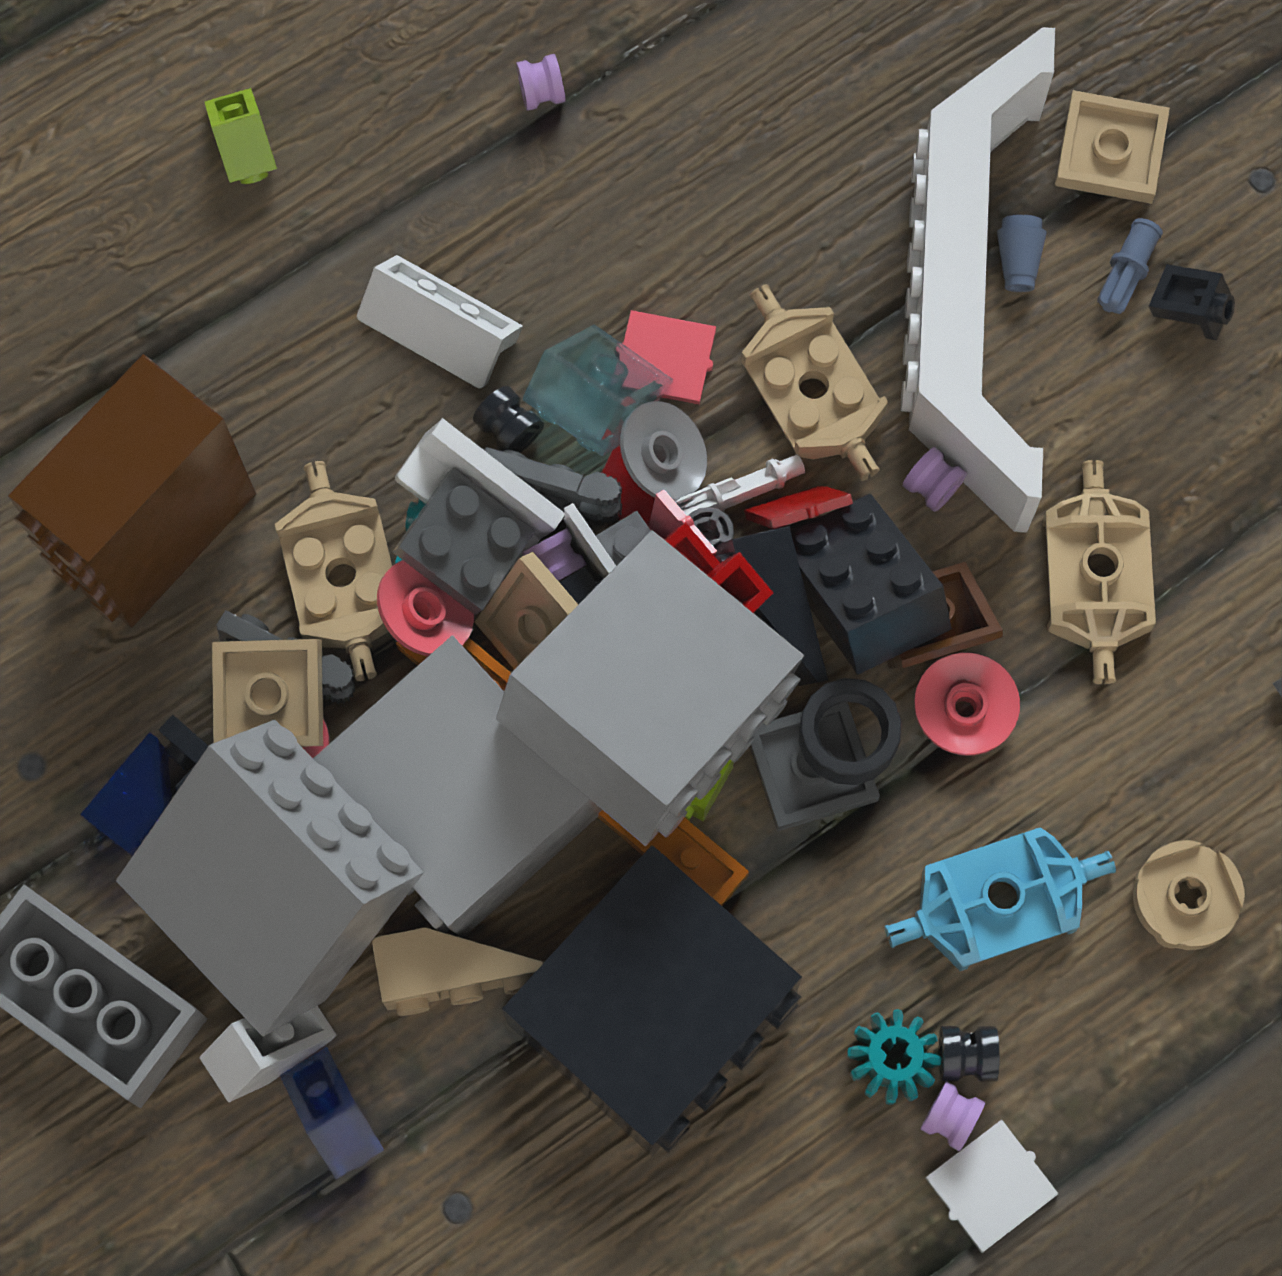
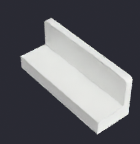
[357,255,523,388]
[395,418,565,569]

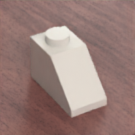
[199,1006,337,1103]

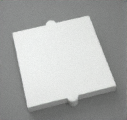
[563,503,616,579]
[925,1120,1058,1253]

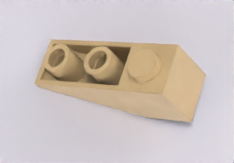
[372,928,543,1016]

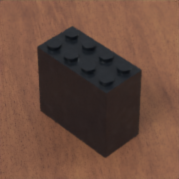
[502,845,802,1157]

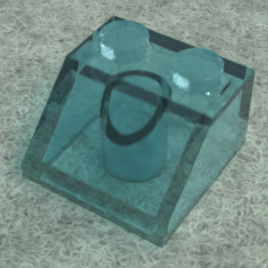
[522,324,674,456]

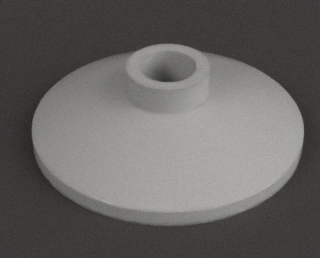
[620,401,707,500]

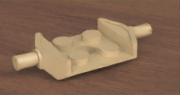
[741,284,888,481]
[1042,460,1156,684]
[275,461,392,681]

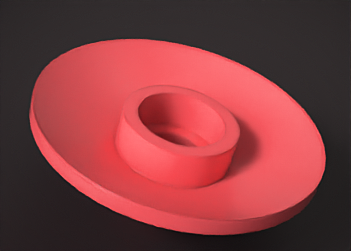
[377,560,474,656]
[914,653,1020,756]

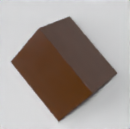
[887,562,1003,669]

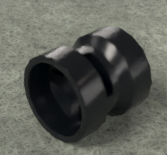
[473,386,544,453]
[938,1026,1000,1082]

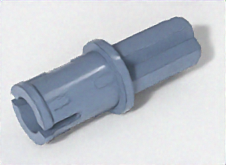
[1097,218,1163,314]

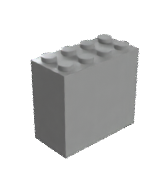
[495,530,804,846]
[313,635,602,938]
[116,720,424,1037]

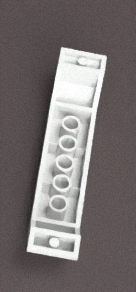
[901,27,1055,533]

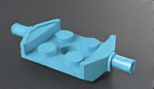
[884,827,1116,971]

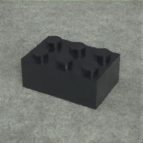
[791,493,952,675]

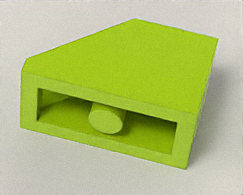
[205,88,277,184]

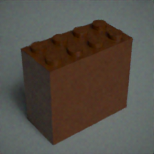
[8,354,256,628]

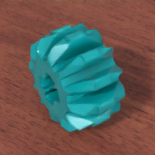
[847,1009,941,1105]

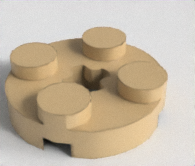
[1133,840,1245,950]

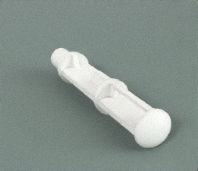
[674,455,805,516]

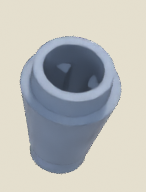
[997,215,1047,292]

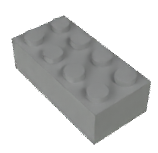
[0,885,208,1108]

